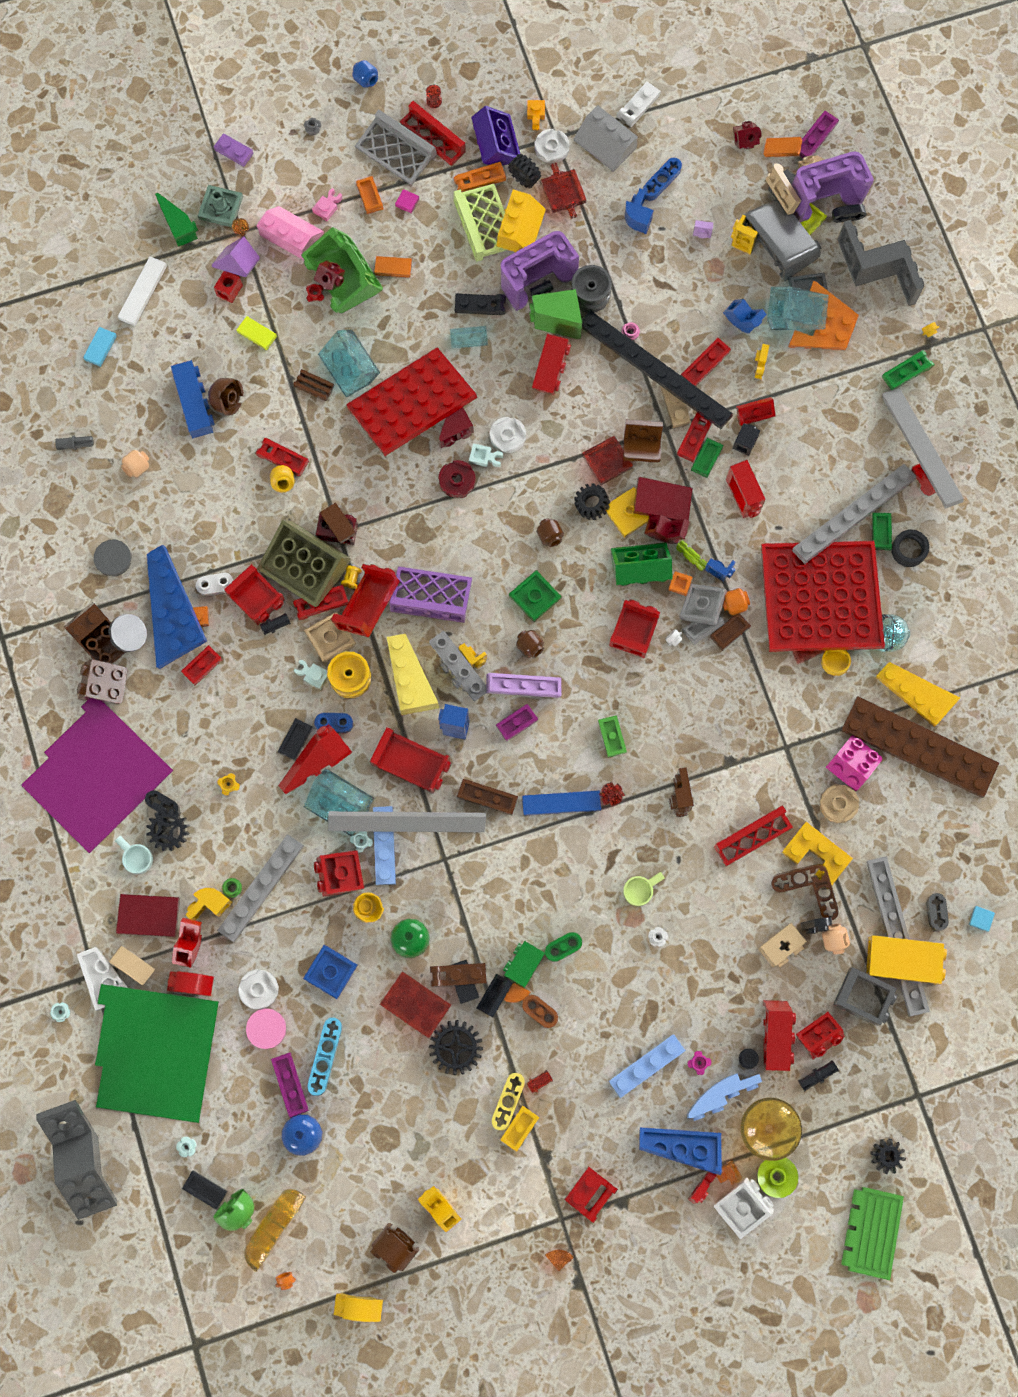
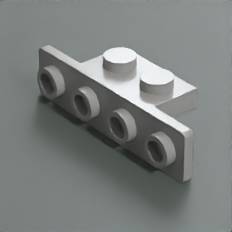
[429,631,487,701]

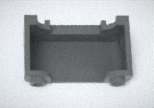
[744,199,822,282]

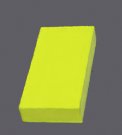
[236,316,277,350]

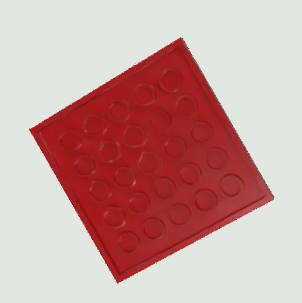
[761,541,885,652]

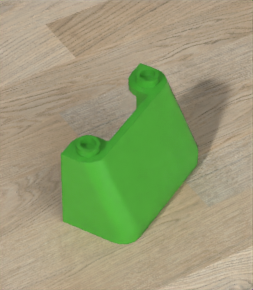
[301,227,383,313]

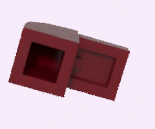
[644,515,690,544]

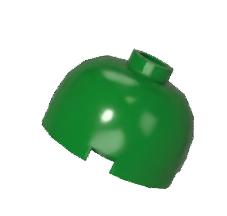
[390,918,430,959]

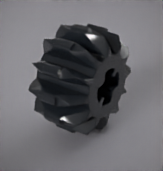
[870,1138,906,1174]

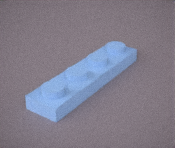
[373,806,396,886]
[608,1034,686,1098]

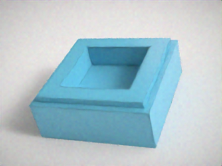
[969,906,995,932]

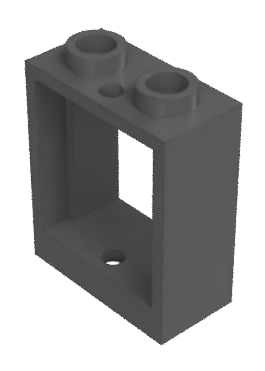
[833,967,897,1026]

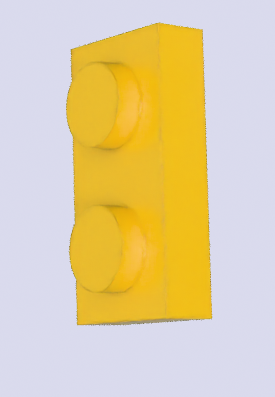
[500,1106,539,1152]

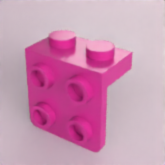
[826,735,882,792]

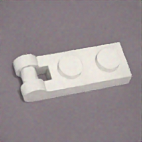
[616,82,661,127]

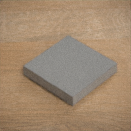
[679,584,727,625]

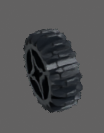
[429,1020,483,1076]

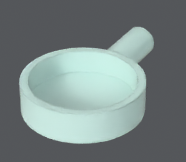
[115,836,153,874]

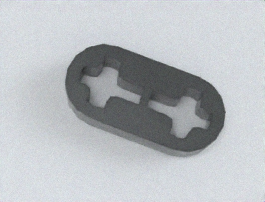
[926,893,949,931]

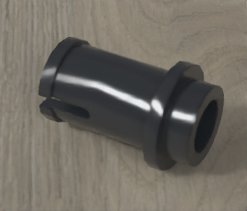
[529,280,554,296]

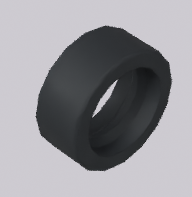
[891,529,929,567]

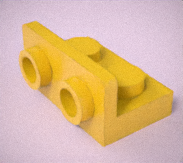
[730,215,758,255]

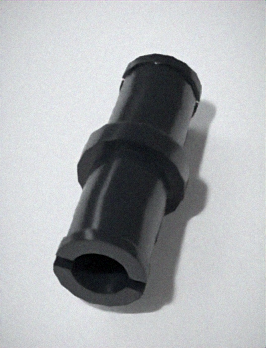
[798,1060,839,1092]

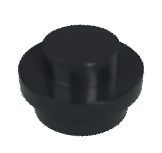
[738,1049,759,1069]

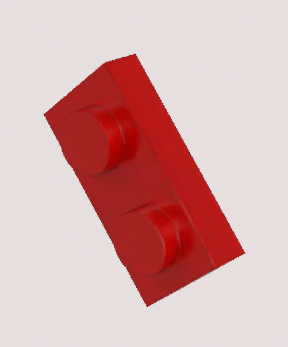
[736,397,776,426]
[181,645,223,686]

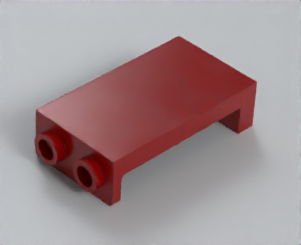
[331,564,400,638]
[370,727,452,794]

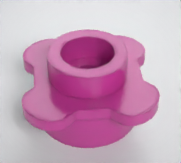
[687,1051,712,1075]

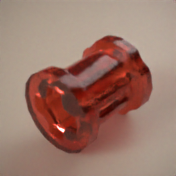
[426,84,442,108]

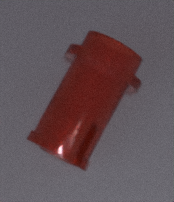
[526,1070,553,1094]

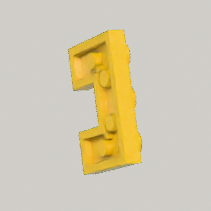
[781,822,853,889]

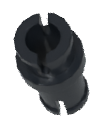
[260,613,291,635]

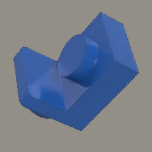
[705,558,736,582]

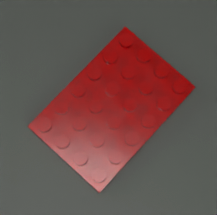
[346,347,477,456]

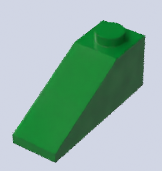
[155,193,198,247]

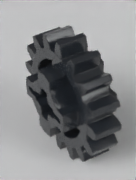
[146,809,190,851]

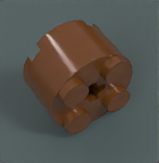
[370,1223,419,1273]

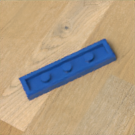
[522,790,601,816]

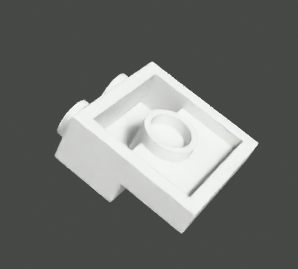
[714,1177,774,1239]

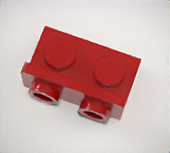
[796,1012,845,1060]

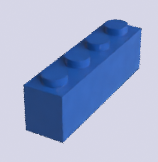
[171,360,215,439]

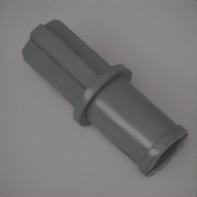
[55,435,94,450]

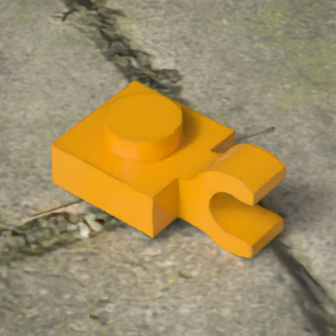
[527,100,545,130]

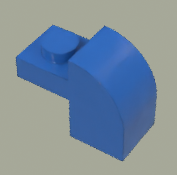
[625,188,654,234]
[723,299,767,333]

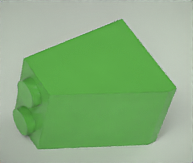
[529,289,582,339]

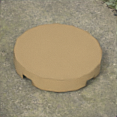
[820,784,859,823]

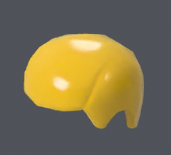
[353,892,384,923]

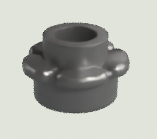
[304,118,321,135]

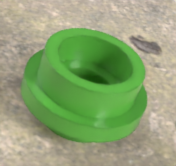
[222,878,242,898]

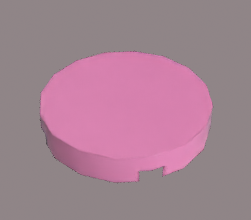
[246,1008,286,1049]

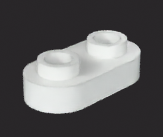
[196,573,234,596]

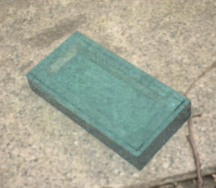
[450,326,488,348]

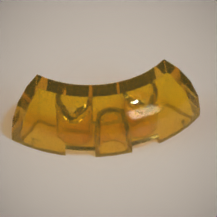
[244,1189,307,1272]

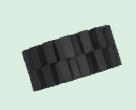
[508,154,542,188]
[574,483,610,520]

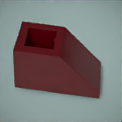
[439,407,474,448]

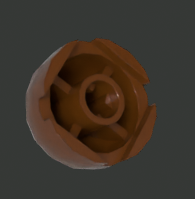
[208,377,244,415]

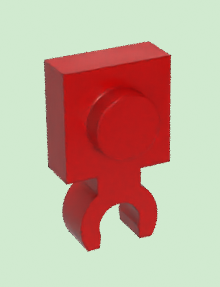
[688,1172,717,1204]

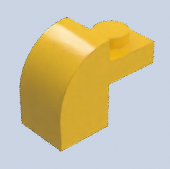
[185,888,233,921]
[418,1186,462,1232]
[333,1293,383,1322]

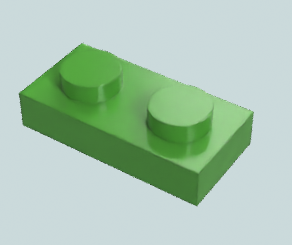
[598,715,627,758]

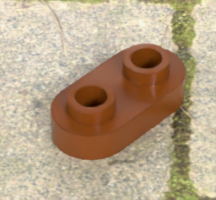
[522,995,558,1028]

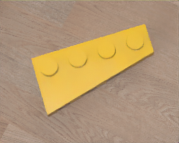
[876,662,960,727]

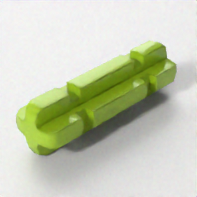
[676,540,707,571]

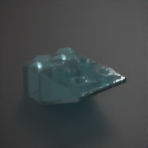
[767,286,829,330]

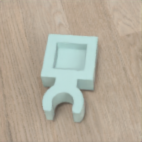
[469,444,503,467]
[294,660,328,690]

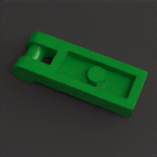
[882,350,935,390]

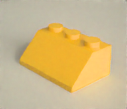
[496,189,546,252]

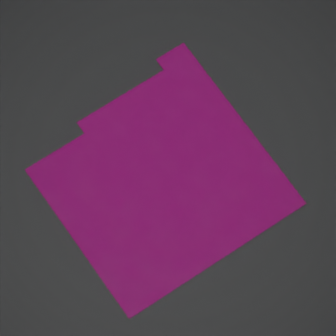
[21,698,174,854]

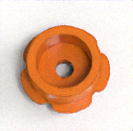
[275,1272,296,1290]

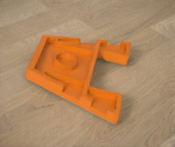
[788,281,859,350]

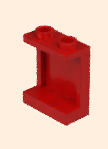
[224,564,285,625]
[609,599,661,658]

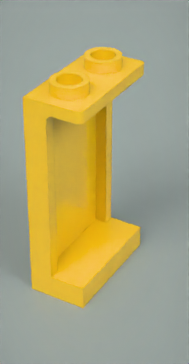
[866,935,947,985]

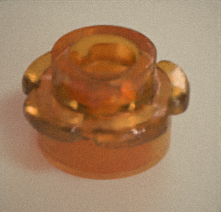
[232,218,249,236]

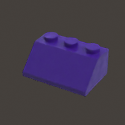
[471,105,520,166]

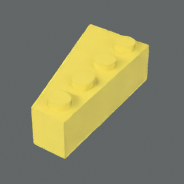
[387,634,439,715]

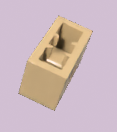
[758,923,807,967]

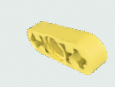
[492,1073,525,1130]

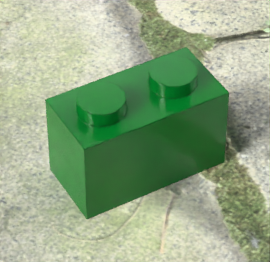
[503,941,545,988]

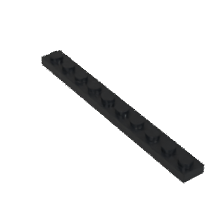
[582,310,733,429]

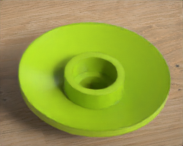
[757,1156,799,1198]

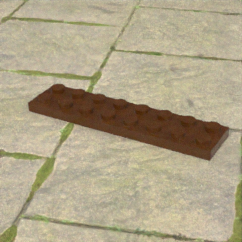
[841,696,999,798]

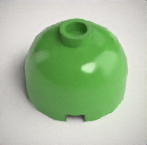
[213,1188,254,1231]

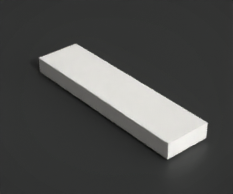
[118,257,167,326]

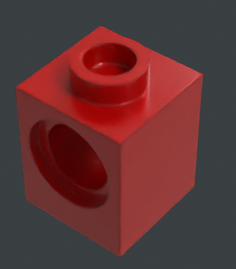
[214,271,243,303]

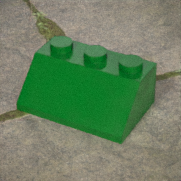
[611,542,673,586]

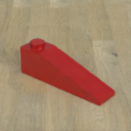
[278,724,352,794]

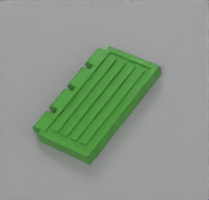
[841,1187,904,1280]

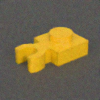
[754,344,770,380]

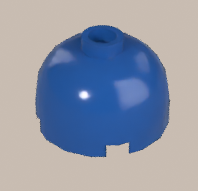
[281,1114,323,1156]

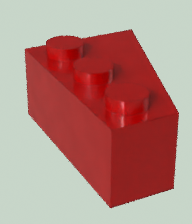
[532,334,572,395]
[763,1000,796,1071]

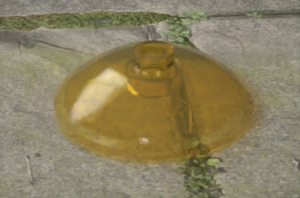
[740,1098,802,1161]

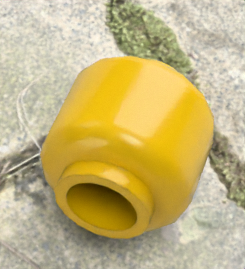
[270,465,295,493]

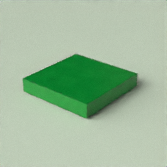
[509,570,562,622]

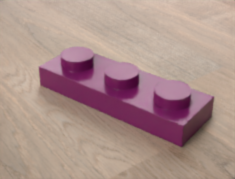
[799,111,839,158]
[271,1052,309,1118]

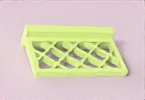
[453,184,507,262]

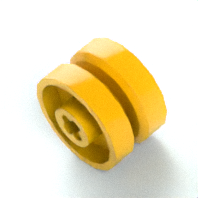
[327,651,372,698]

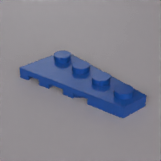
[639,1127,722,1175]

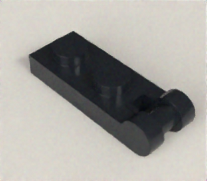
[454,293,506,315]

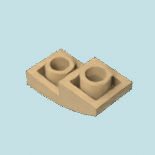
[109,946,155,986]

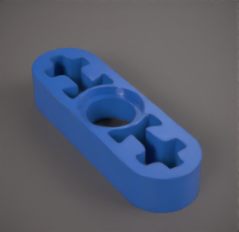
[643,158,682,201]

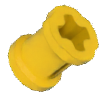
[341,565,362,589]

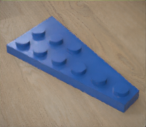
[147,545,207,669]

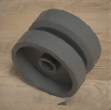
[571,265,612,312]

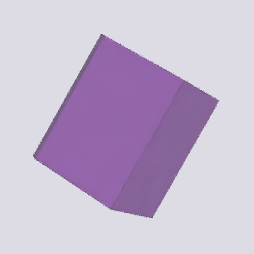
[212,236,260,277]

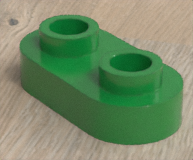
[545,932,582,962]

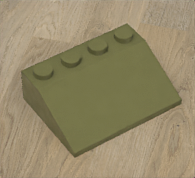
[257,520,351,607]

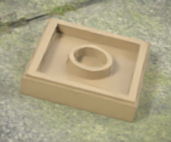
[304,612,356,663]

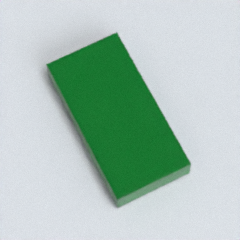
[691,437,724,478]
[871,513,892,551]

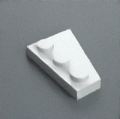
[77,947,128,1011]

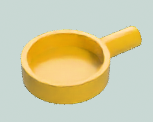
[821,650,851,676]

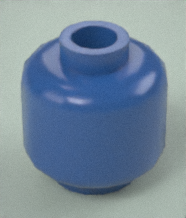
[352,60,378,88]

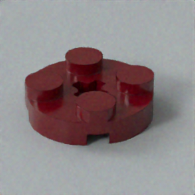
[438,460,476,498]

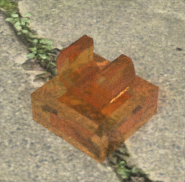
[717,1159,743,1185]

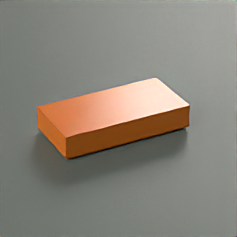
[763,137,802,157]
[356,176,384,214]
[374,256,412,278]

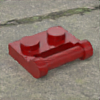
[564,1166,618,1223]

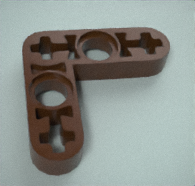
[771,864,839,920]

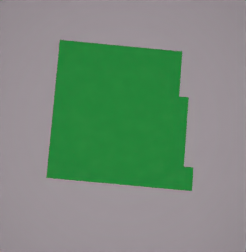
[95,984,219,1123]

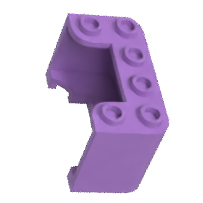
[791,151,874,222]
[501,231,579,311]

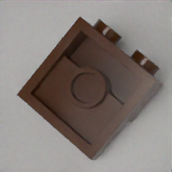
[669,767,694,817]

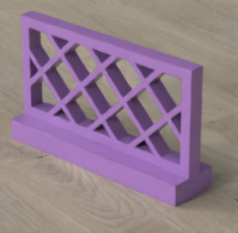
[390,566,472,623]

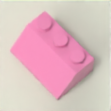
[257,206,324,261]

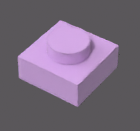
[693,220,713,238]

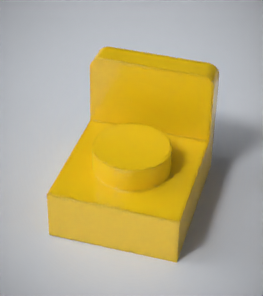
[458,643,487,669]

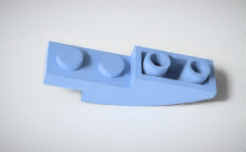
[686,1073,762,1121]

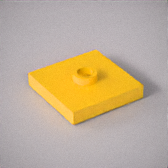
[606,487,649,538]

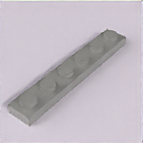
[217,834,304,942]

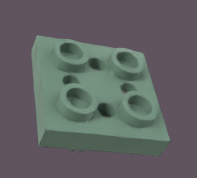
[198,185,243,228]

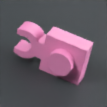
[312,188,342,221]

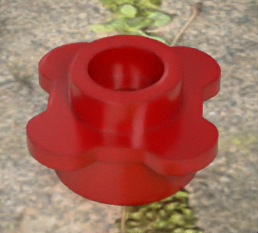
[306,284,324,302]

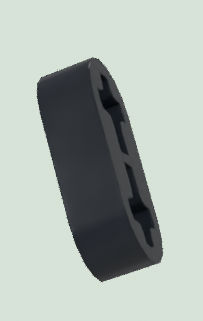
[831,204,867,223]
[145,790,180,819]

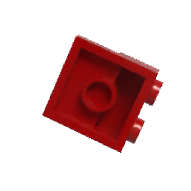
[314,850,364,897]

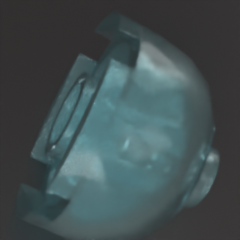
[878,614,910,652]

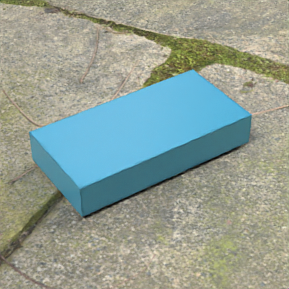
[83,327,117,367]

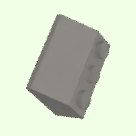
[574,105,638,172]

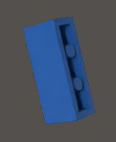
[438,704,470,740]

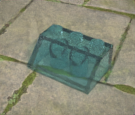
[318,329,380,397]
[303,768,375,836]

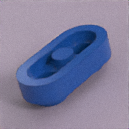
[314,713,353,734]

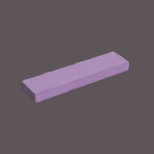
[486,673,562,698]

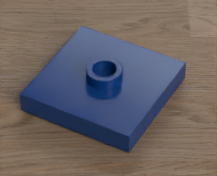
[303,945,358,1000]

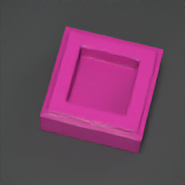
[395,189,419,214]

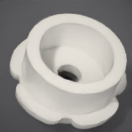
[665,629,682,646]
[648,927,668,947]

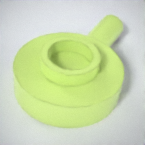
[623,872,665,907]

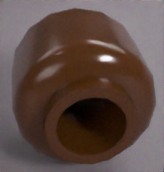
[536,518,564,547]
[516,630,544,658]

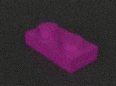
[496,704,538,742]

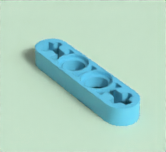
[307,1018,342,1096]

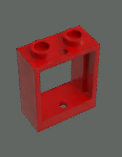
[726,460,766,518]

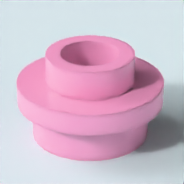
[621,322,640,340]

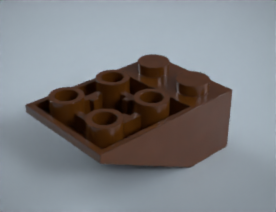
[64,602,126,664]

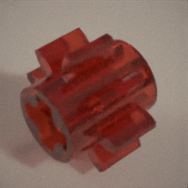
[599,782,625,807]

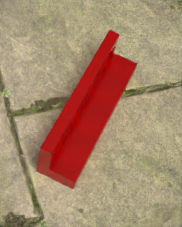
[400,101,466,166]
[714,805,793,867]

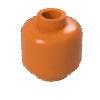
[722,588,750,615]

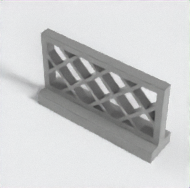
[355,109,437,186]

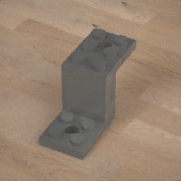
[837,220,924,306]
[36,1100,117,1220]

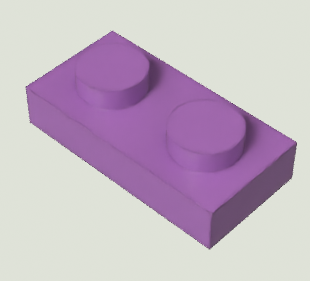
[214,133,254,167]

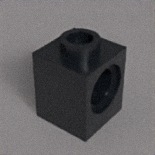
[732,423,761,456]

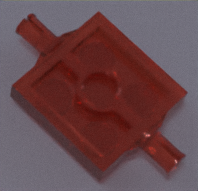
[541,163,586,219]

